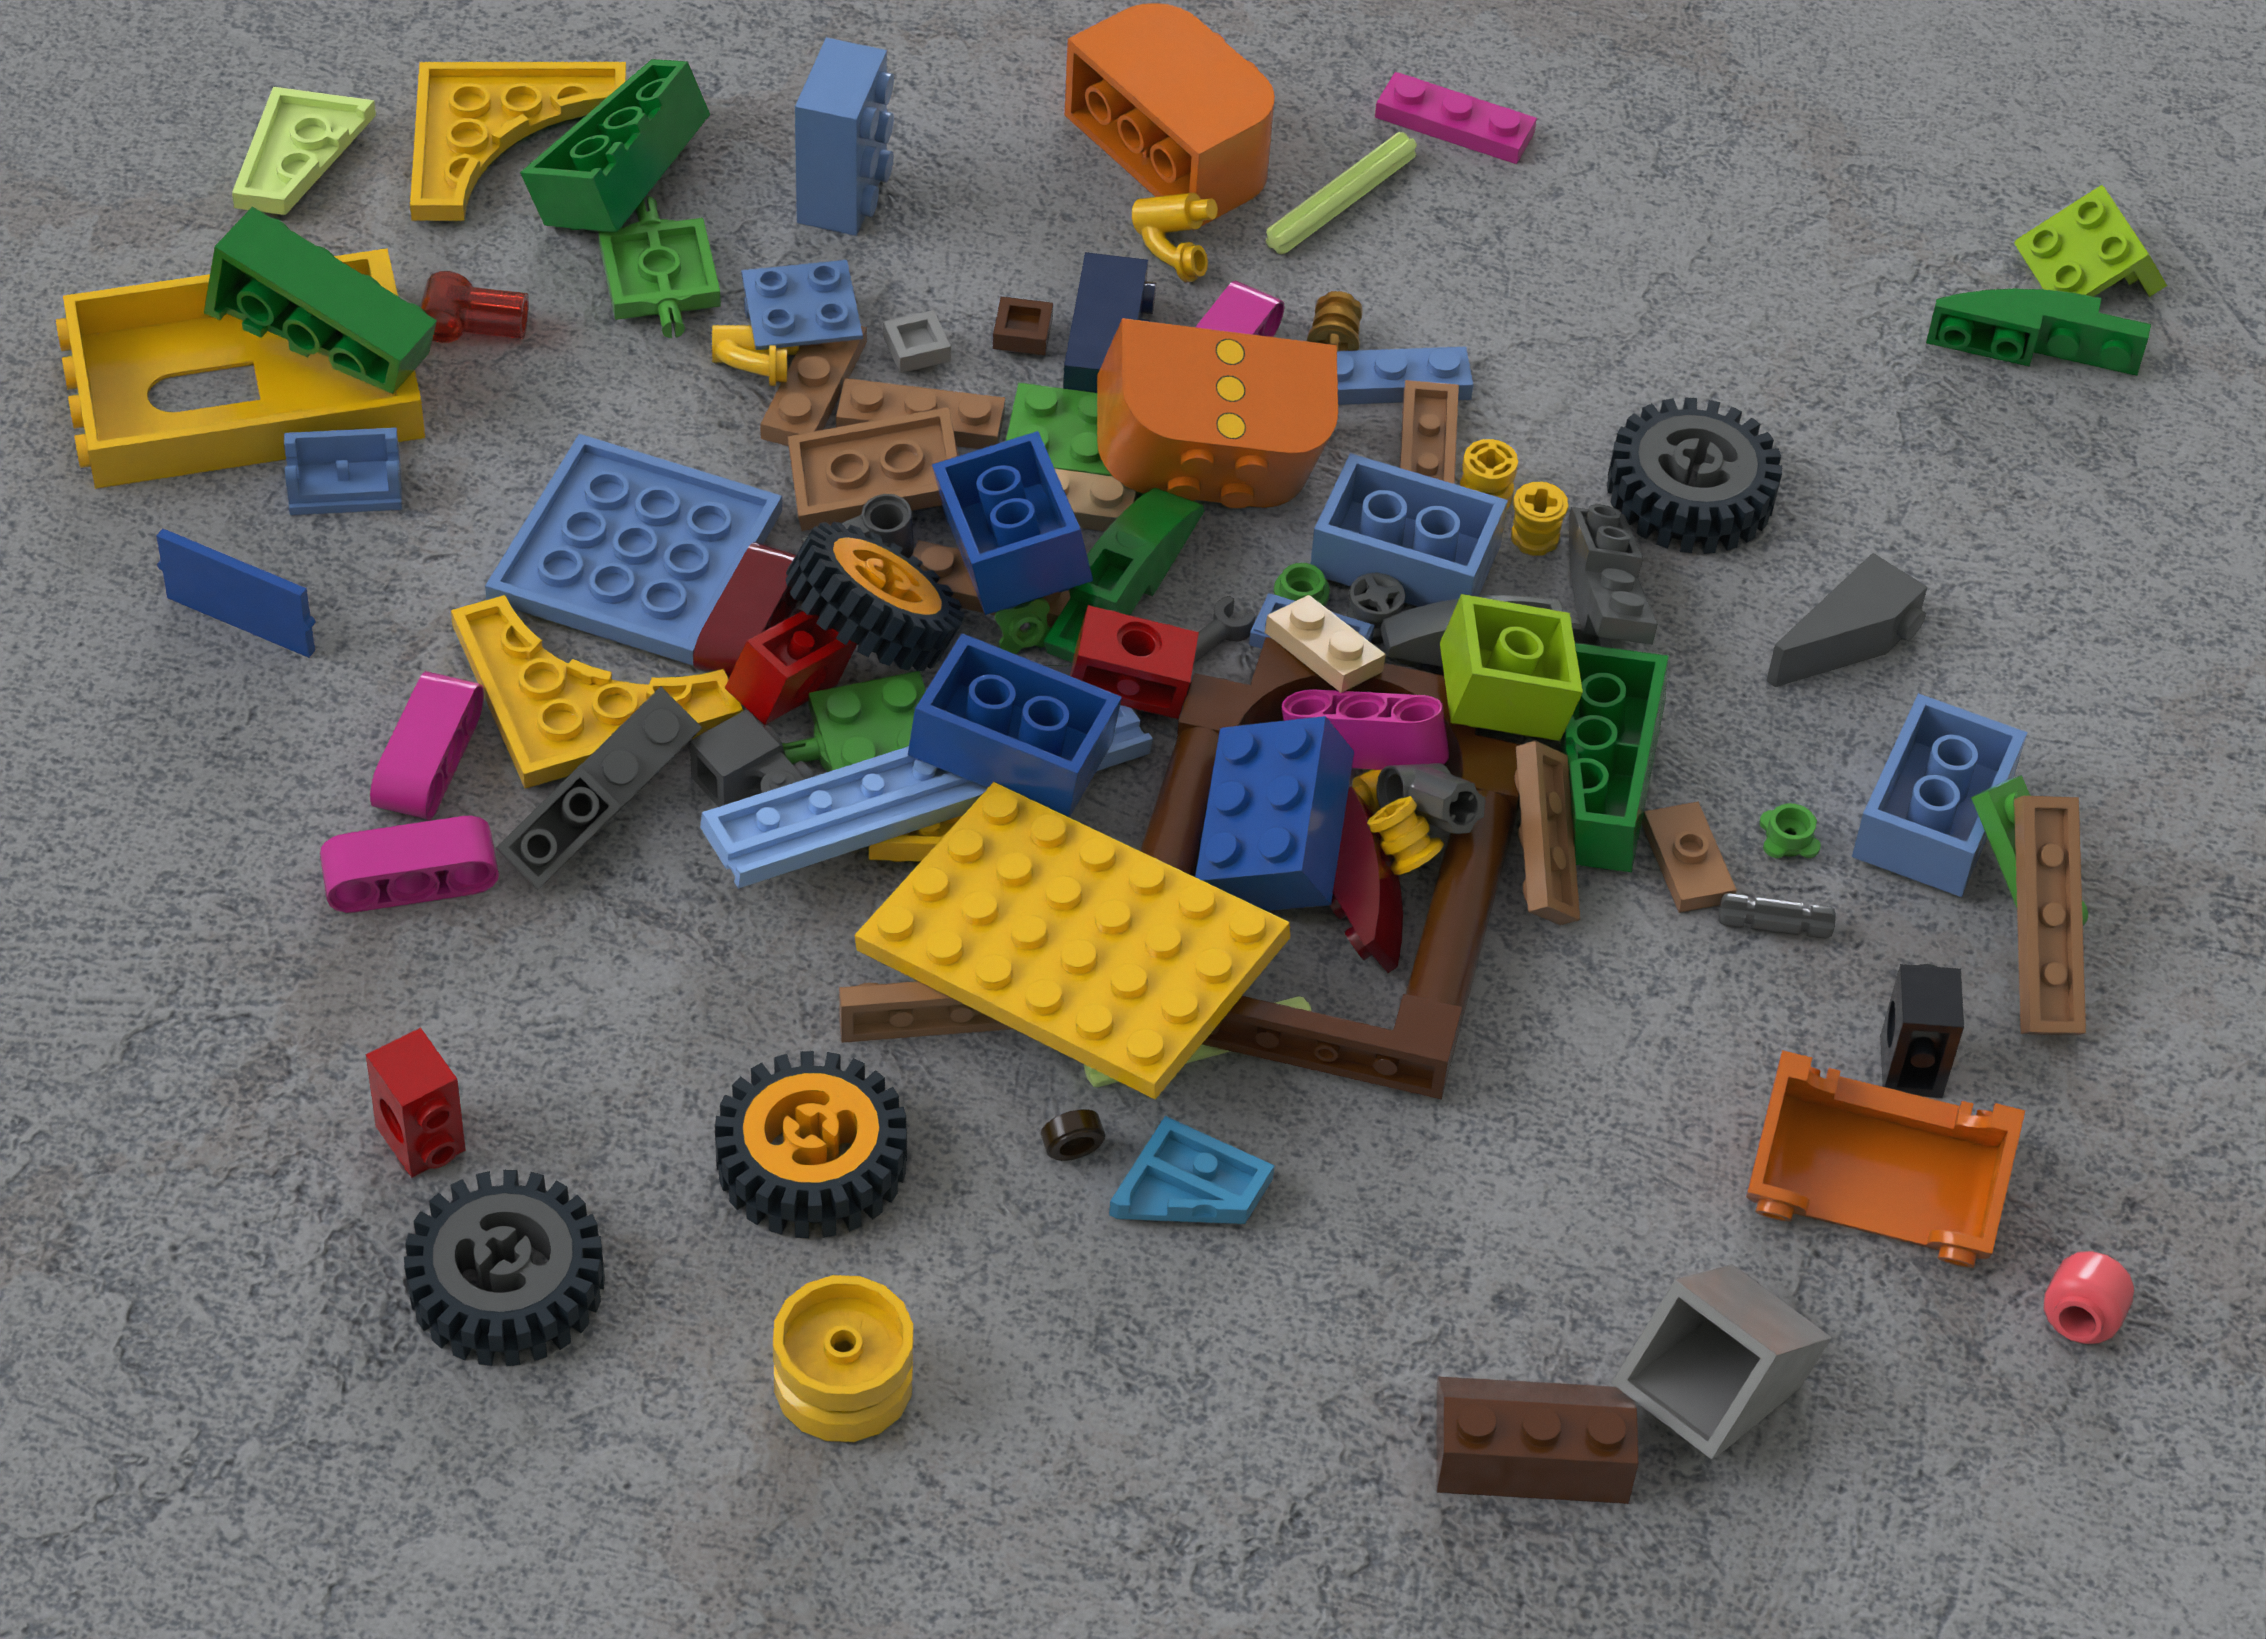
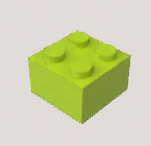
[1440,594,1583,741]

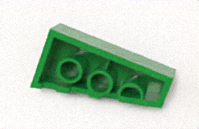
[520,59,710,232]
[204,206,437,394]
[1560,643,1669,873]

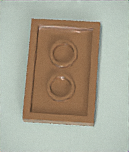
[788,407,958,531]

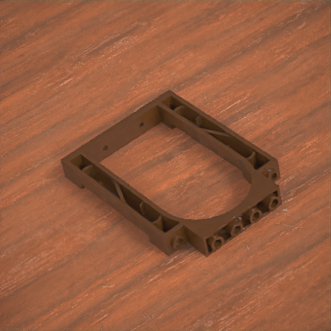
[1140,637,1520,1100]

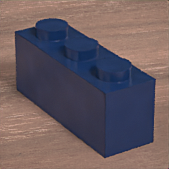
[1063,252,1156,393]

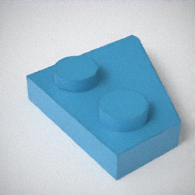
[1109,1116,1275,1224]

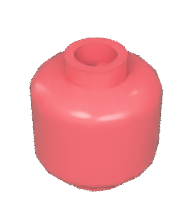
[2043,1251,2134,1344]

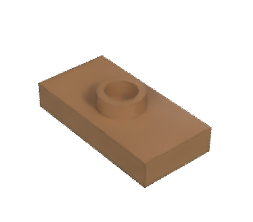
[1641,801,1737,913]

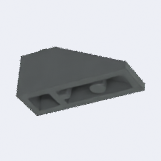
[1767,553,1927,687]

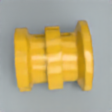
[1511,482,1568,556]
[1367,796,1444,875]

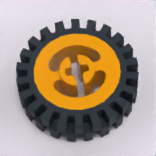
[785,522,964,671]
[715,1051,907,1239]

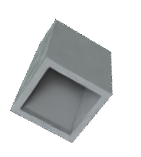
[1611,1264,1832,1459]

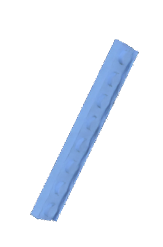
[700,705,1153,889]

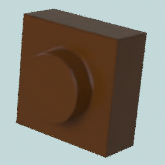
[993,296,1053,355]

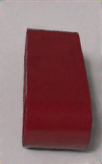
[693,542,798,679]

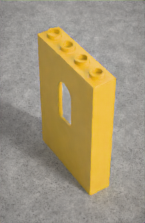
[56,248,425,489]

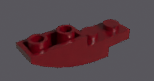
[1329,786,1403,973]

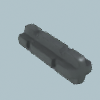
[1719,893,1836,939]

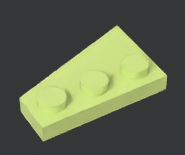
[232,87,376,215]

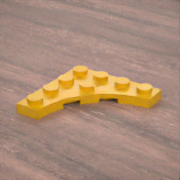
[410,62,627,221]
[451,595,743,789]

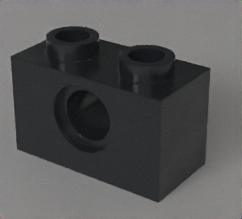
[1880,964,1964,1098]

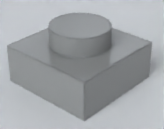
[883,310,951,373]

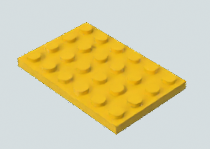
[854,782,1290,1100]

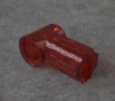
[420,271,529,343]

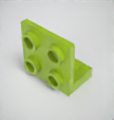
[2014,184,2167,297]

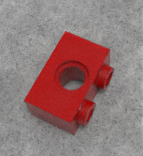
[1070,605,1199,719]
[725,611,857,725]
[365,1028,466,1178]

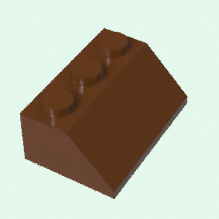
[1436,1376,1639,1504]

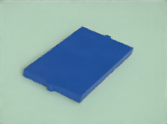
[156,528,316,658]

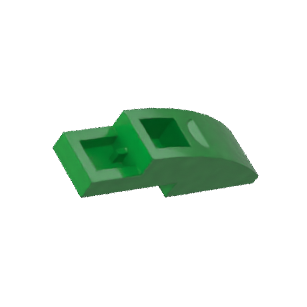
[1926,288,2151,376]
[1044,488,1205,663]

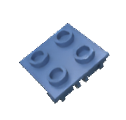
[741,260,863,350]

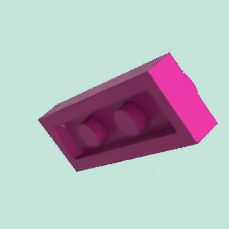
[1375,71,1537,164]

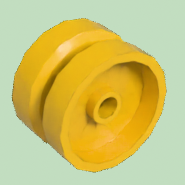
[773,1275,913,1442]

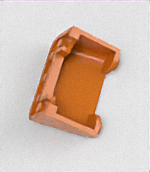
[1746,1050,2026,1268]

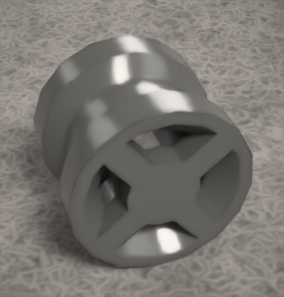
[1347,573,1405,644]

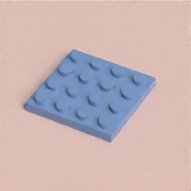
[485,434,782,666]

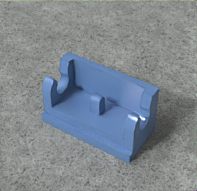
[284,428,402,515]

